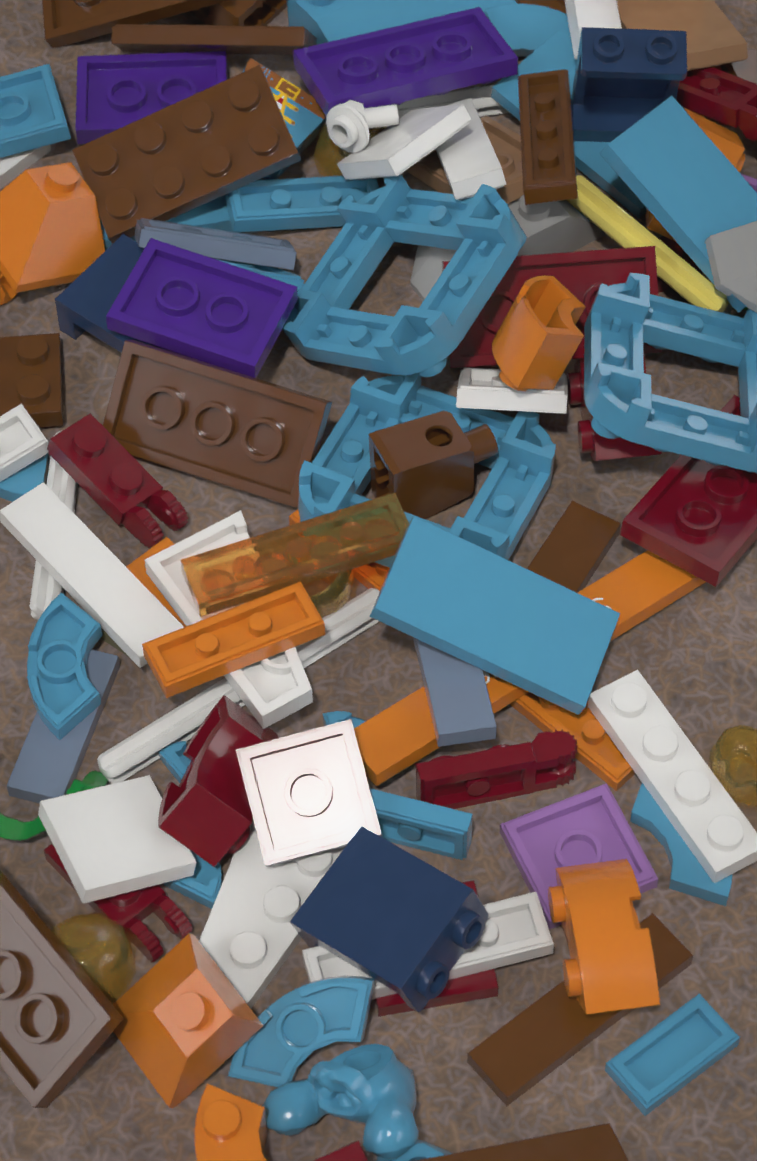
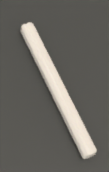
[97,588,380,784]

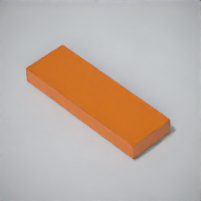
[142,581,325,698]

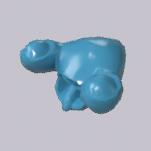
[263,1044,419,1159]

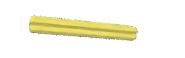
[567,175,729,312]

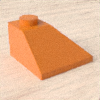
[0,162,105,293]
[113,933,264,1109]

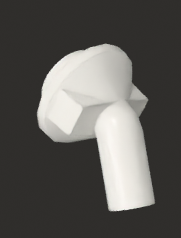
[326,100,399,153]

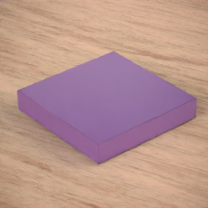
[500,783,658,930]

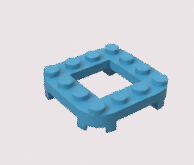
[282,175,526,377]
[584,273,757,474]
[298,373,556,568]

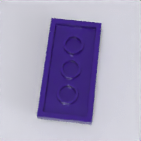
[293,7,518,117]

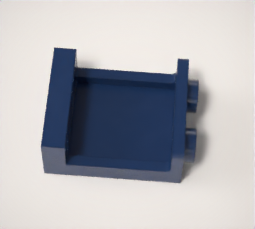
[571,27,687,142]
[55,234,188,357]
[290,826,489,1012]

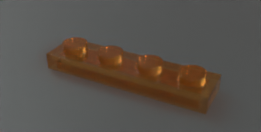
[180,493,409,617]

